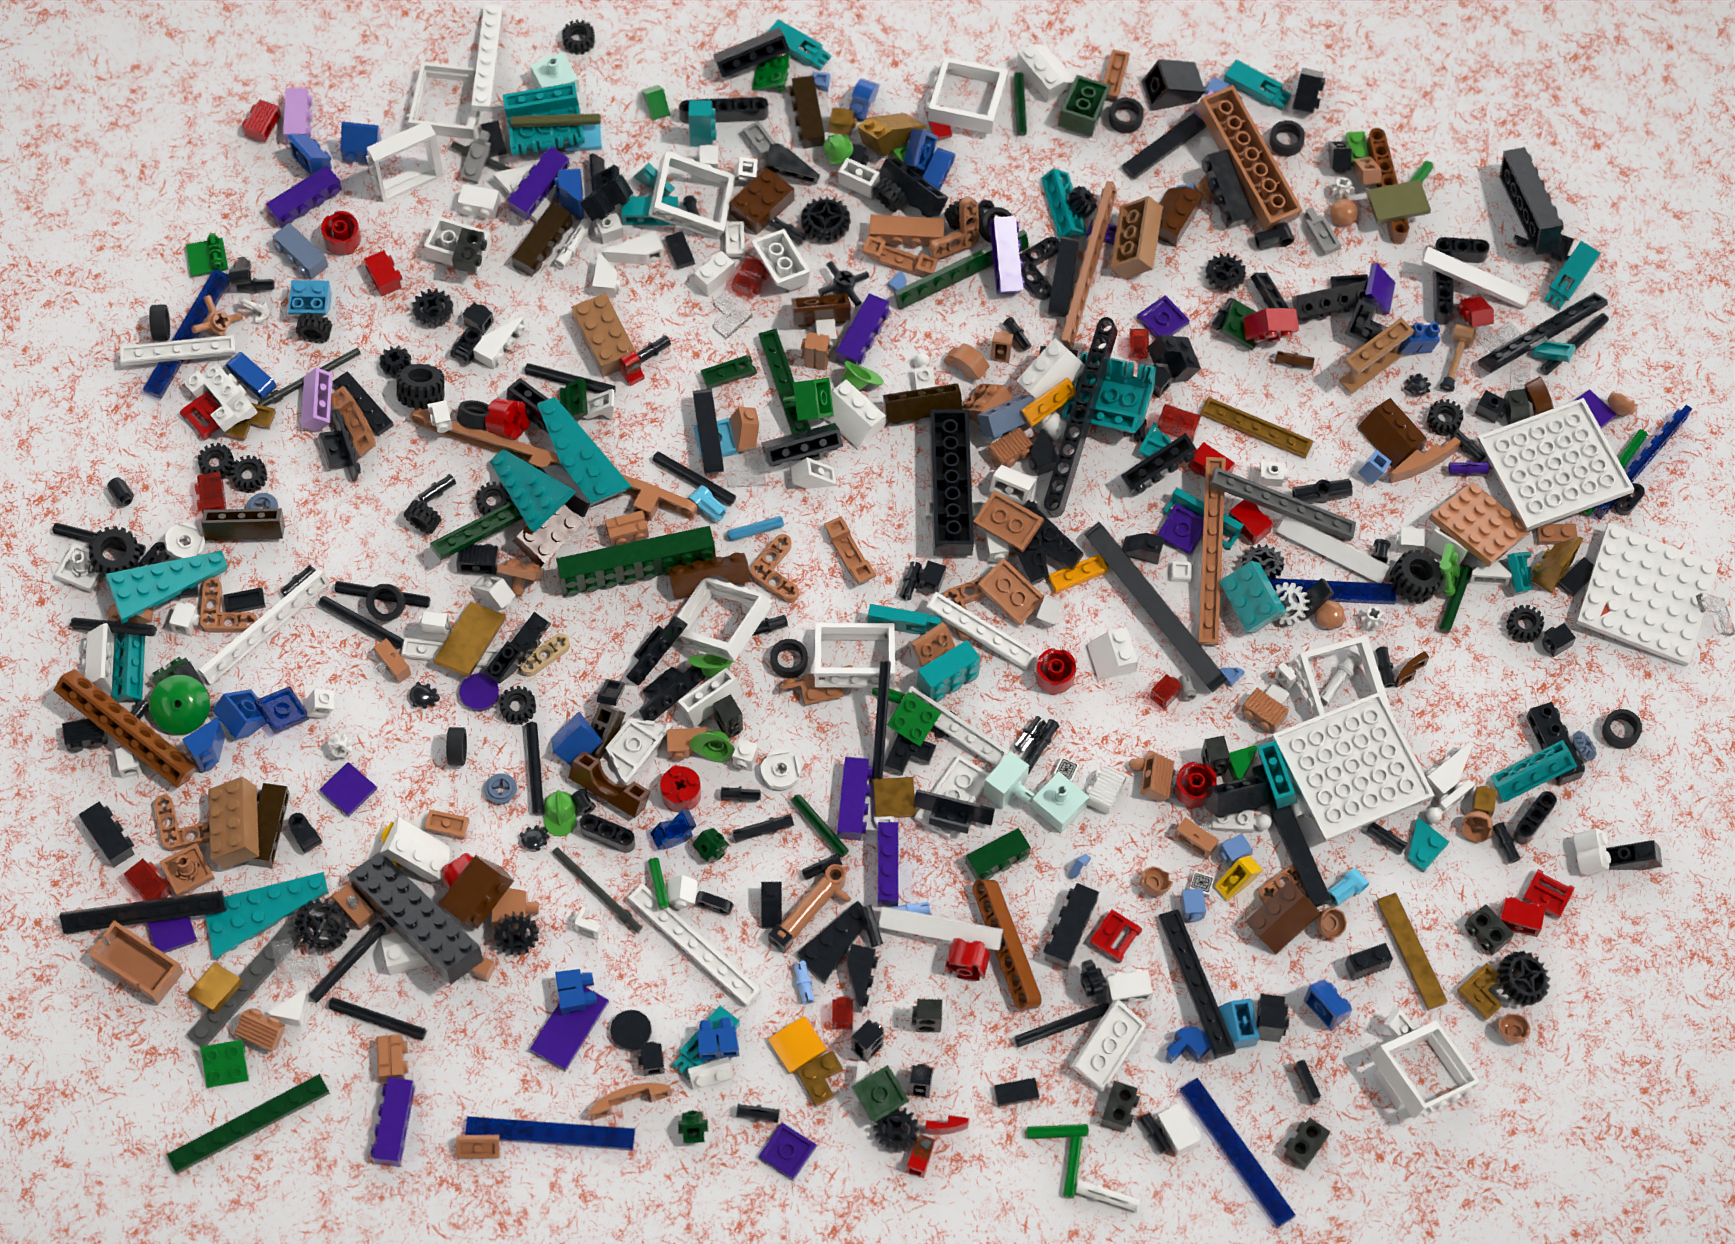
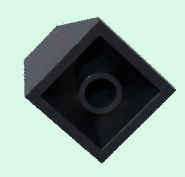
[1141,59,1205,111]

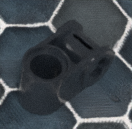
[450,327,482,365]
[288,813,323,854]

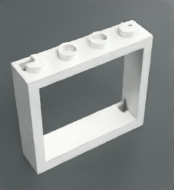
[926,57,1008,134]
[406,62,481,140]
[366,120,444,202]
[649,151,735,239]
[674,577,771,662]
[815,623,895,688]
[1296,635,1391,718]
[1370,1021,1480,1119]

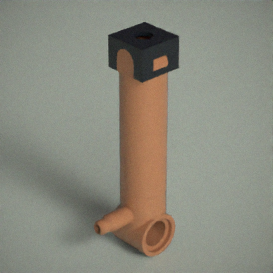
[768,864,851,953]

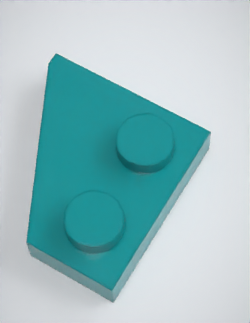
[633,162,675,197]
[1138,422,1171,458]
[1507,551,1532,593]
[1408,818,1450,873]

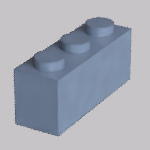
[272,223,328,280]
[977,395,1034,439]

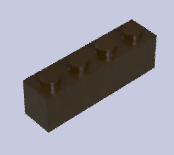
[789,75,825,149]
[511,203,573,277]
[883,383,963,424]
[201,508,285,541]
[247,783,290,868]

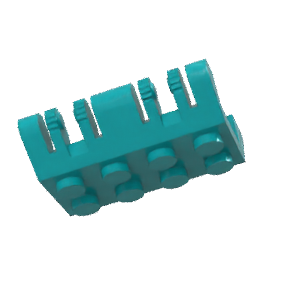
[502,82,585,156]
[1062,352,1156,433]

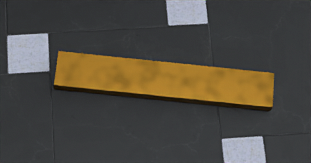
[1200,397,1313,459]
[1376,893,1448,1010]

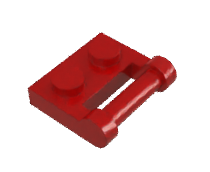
[180,392,221,440]
[1522,869,1575,918]
[1089,909,1142,963]

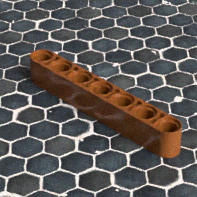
[1367,128,1409,244]
[972,880,1042,1009]

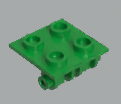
[752,54,790,93]
[186,233,228,277]
[887,691,941,746]
[200,1039,249,1088]

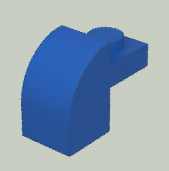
[849,78,880,120]
[1165,1027,1211,1064]

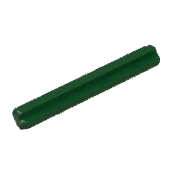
[1014,72,1027,136]
[1439,565,1472,633]
[791,794,849,857]

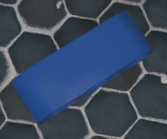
[923,147,955,190]
[225,352,277,400]

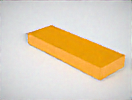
[1021,378,1077,427]
[1048,554,1109,594]

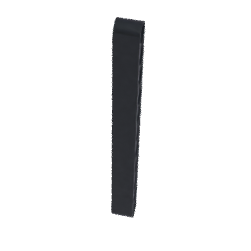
[1044,317,1118,517]
[1084,521,1228,693]

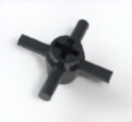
[818,261,869,306]

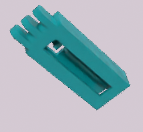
[767,19,832,70]
[1224,59,1292,110]
[1544,240,1601,310]
[867,604,941,635]
[672,1005,740,1079]

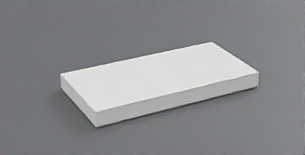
[915,755,990,840]
[1071,999,1147,1092]

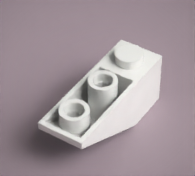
[603,231,664,265]
[473,317,525,369]
[1426,742,1473,800]

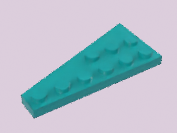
[537,397,633,506]
[490,449,576,532]
[106,551,227,624]
[205,872,329,961]

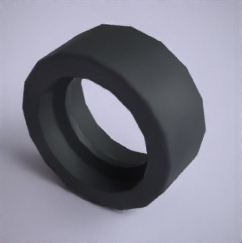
[1109,97,1144,133]
[1269,120,1305,156]
[979,207,1013,243]
[149,304,170,341]
[457,400,490,430]
[366,584,405,621]
[770,639,808,678]
[1602,709,1642,749]
[446,727,467,766]

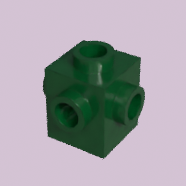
[692,828,729,862]
[678,1110,708,1144]

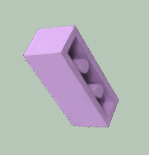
[283,88,313,145]
[301,368,332,432]

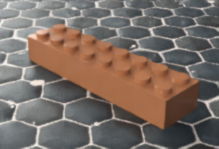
[1196,85,1302,231]

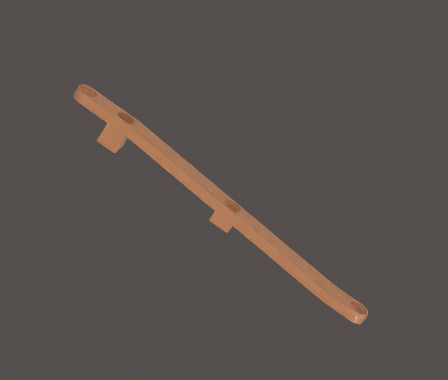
[410,408,698,521]

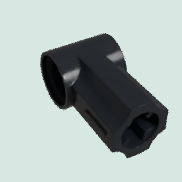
[1254,222,1295,250]
[229,257,252,285]

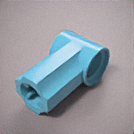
[687,485,727,522]
[1328,868,1369,906]

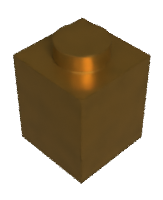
[829,107,857,136]
[1471,786,1497,818]

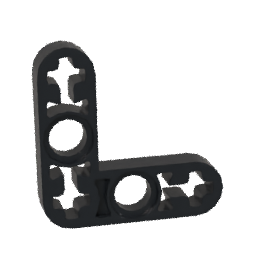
[1019,237,1060,300]

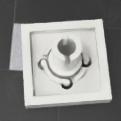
[55,543,110,592]

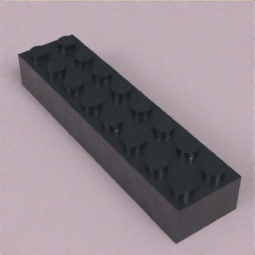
[929,409,974,556]
[348,852,484,985]

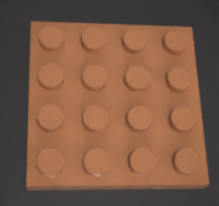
[1428,481,1531,567]

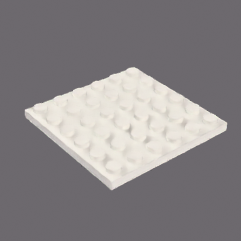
[1477,398,1634,531]
[1575,523,1718,666]
[1272,692,1435,842]

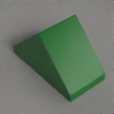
[641,85,670,121]
[1228,745,1257,781]

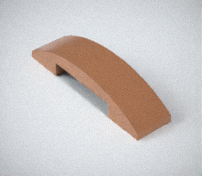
[862,236,939,276]
[331,386,376,457]
[824,516,876,584]
[589,1083,672,1121]

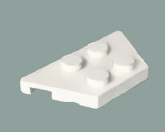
[493,164,556,223]
[606,718,673,785]

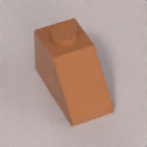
[991,331,1014,363]
[729,407,759,452]
[667,727,707,761]

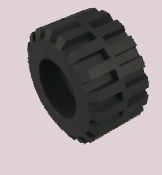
[396,364,445,409]
[89,526,140,577]
[1389,550,1444,604]

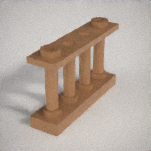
[1339,318,1414,394]

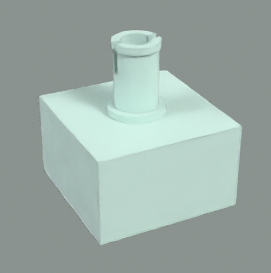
[530,52,579,92]
[983,751,1035,809]
[1031,772,1089,833]

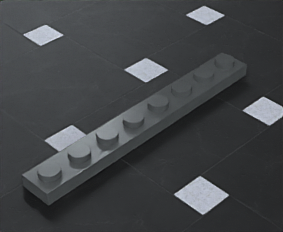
[1209,467,1356,541]
[187,910,311,1046]

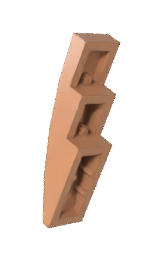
[1388,437,1461,483]

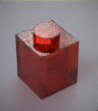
[1128,329,1149,359]
[1150,674,1182,710]
[832,997,853,1030]

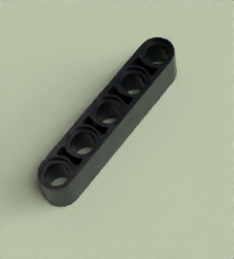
[679,97,769,124]
[1047,235,1080,317]
[693,388,724,474]

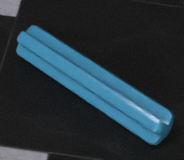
[727,516,784,541]

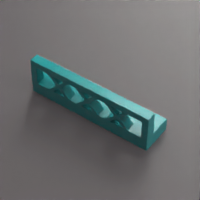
[1041,168,1087,239]
[1163,487,1243,551]
[111,633,145,703]
[1490,740,1577,803]

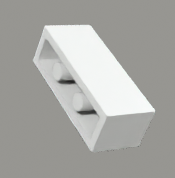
[678,668,743,727]

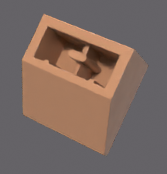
[962,384,1014,425]

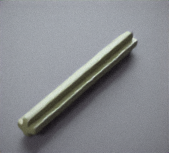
[510,113,601,127]

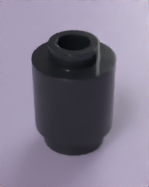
[107,477,134,506]

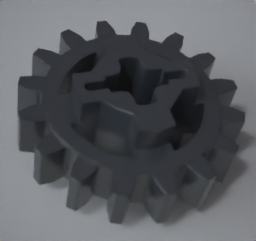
[1205,253,1246,292]
[412,288,454,328]
[1242,544,1284,580]
[494,911,539,955]
[1080,959,1107,1005]
[873,1107,919,1153]

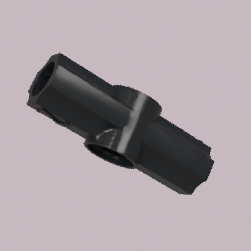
[1292,478,1353,504]

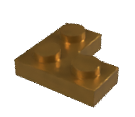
[226,403,276,440]
[1457,963,1502,1020]
[796,1051,843,1107]

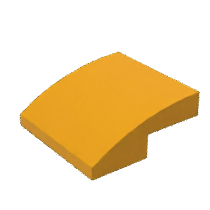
[768,1016,828,1074]

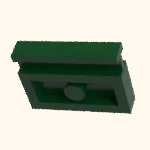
[559,379,588,419]

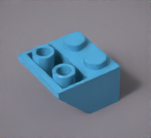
[288,280,332,315]
[1218,998,1259,1049]

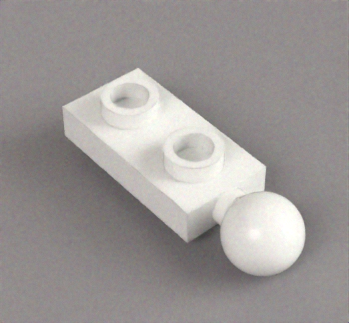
[914,353,935,390]
[1426,779,1475,823]
[1212,810,1272,832]

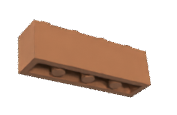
[869,214,945,247]

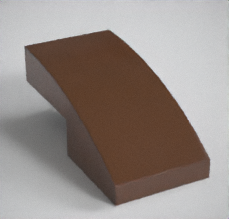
[1524,376,1554,416]
[1395,651,1429,688]

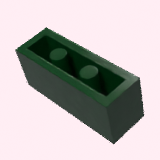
[965,828,1031,880]

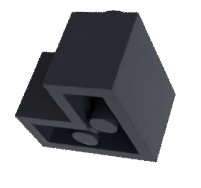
[1292,67,1326,113]
[580,174,634,221]
[1345,296,1387,343]
[1147,335,1201,381]
[1256,993,1289,1043]

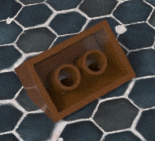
[1158,186,1203,247]
[791,293,851,327]
[1358,398,1427,469]
[439,855,514,929]
[1245,880,1322,955]

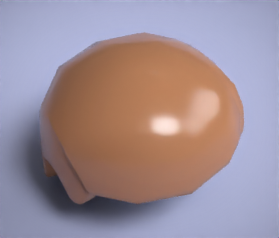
[1330,199,1358,226]
[1608,391,1638,416]
[1314,600,1345,630]
[1462,811,1493,843]
[1140,866,1173,897]
[1316,907,1347,939]
[1498,1013,1530,1044]

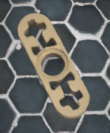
[520,634,570,677]

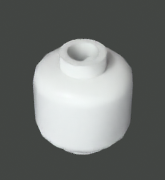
[1040,412,1068,441]

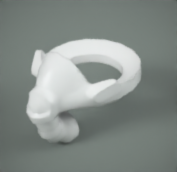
[239,298,270,323]

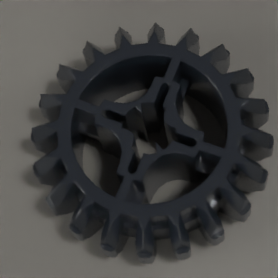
[801,196,851,244]
[294,898,350,953]
[1495,951,1551,1007]

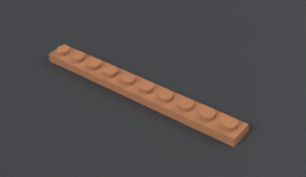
[1060,181,1117,350]
[1199,457,1226,645]

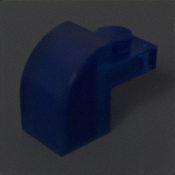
[650,809,697,850]

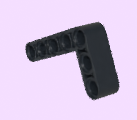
[1433,237,1490,325]

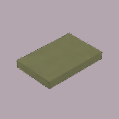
[1366,180,1431,224]

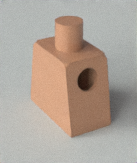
[492,888,539,930]

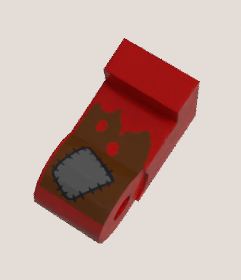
[619,351,645,386]
[906,1134,936,1178]

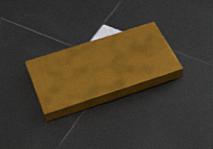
[433,601,506,677]

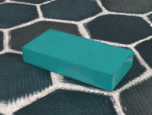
[1532,341,1576,362]

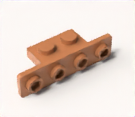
[779,665,856,705]

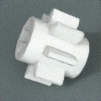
[1331,178,1355,200]
[1361,605,1385,630]
[328,733,353,759]

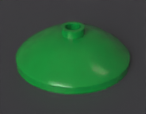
[149,675,210,735]

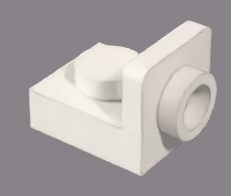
[1275,662,1302,691]
[573,906,601,940]

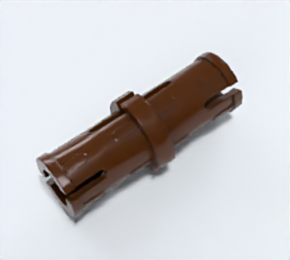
[1275,350,1315,369]

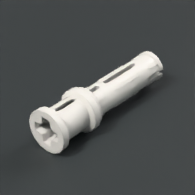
[1320,651,1362,705]

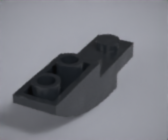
[484,612,551,684]

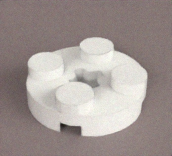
[164,523,205,559]
[761,750,801,790]

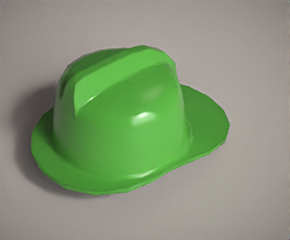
[823,134,853,165]
[841,361,884,390]
[688,654,734,678]
[690,730,734,763]
[544,790,576,837]

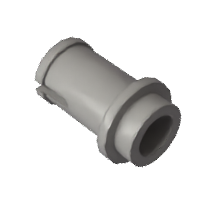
[1178,674,1197,701]

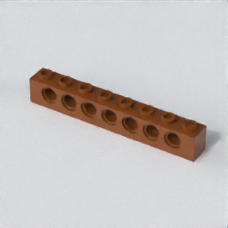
[53,669,198,788]

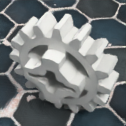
[1275,582,1310,625]

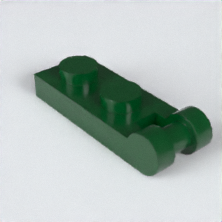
[701,355,757,389]

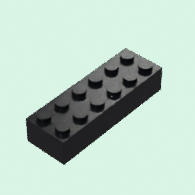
[1499,147,1564,255]

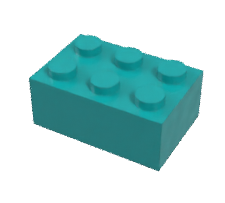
[1219,561,1287,633]
[917,640,981,702]

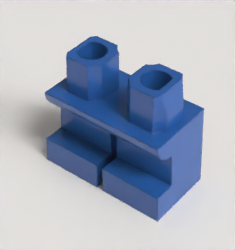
[1399,322,1440,354]
[555,969,597,1016]
[698,1017,739,1061]

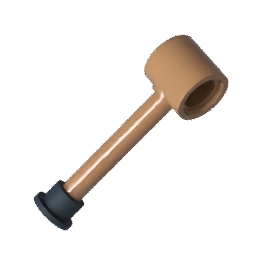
[1440,324,1476,392]

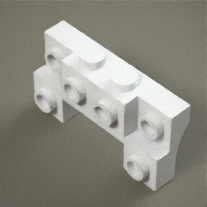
[184,363,258,432]

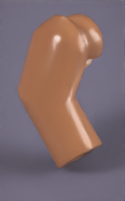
[1129,750,1155,771]

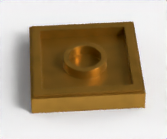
[873,777,916,818]
[187,962,244,1014]

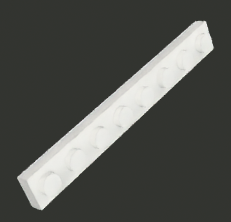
[472,5,502,112]
[199,569,329,685]
[628,883,761,1007]

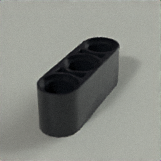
[1513,791,1557,845]
[579,814,636,853]

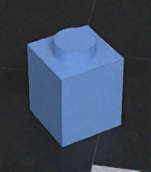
[1357,449,1392,484]
[1219,833,1253,868]
[1180,888,1206,922]

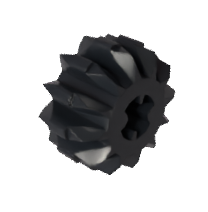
[1066,186,1097,218]
[379,345,412,378]

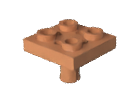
[497,558,545,595]
[911,622,955,667]
[159,843,215,896]

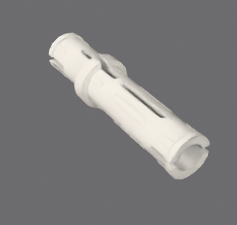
[554,219,592,268]
[1075,1180,1140,1212]

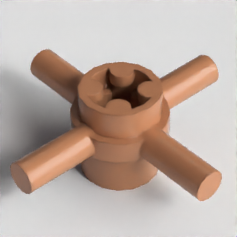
[192,295,243,336]

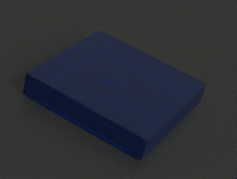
[254,686,310,734]

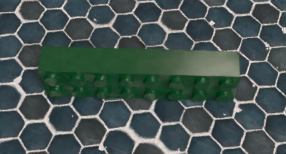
[556,526,716,596]

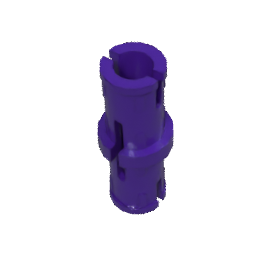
[1448,461,1489,476]

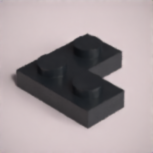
[884,733,936,775]

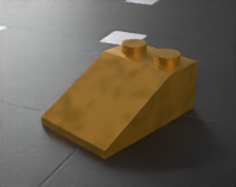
[857,113,926,156]
[1532,537,1583,593]

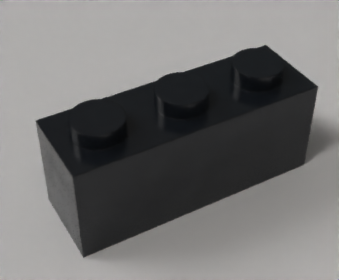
[1206,775,1269,817]
[78,801,135,867]

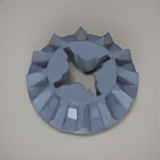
[247,493,278,509]
[1573,731,1597,761]
[485,773,517,805]

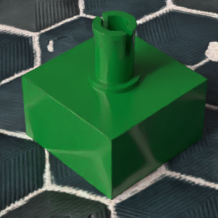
[783,378,834,421]

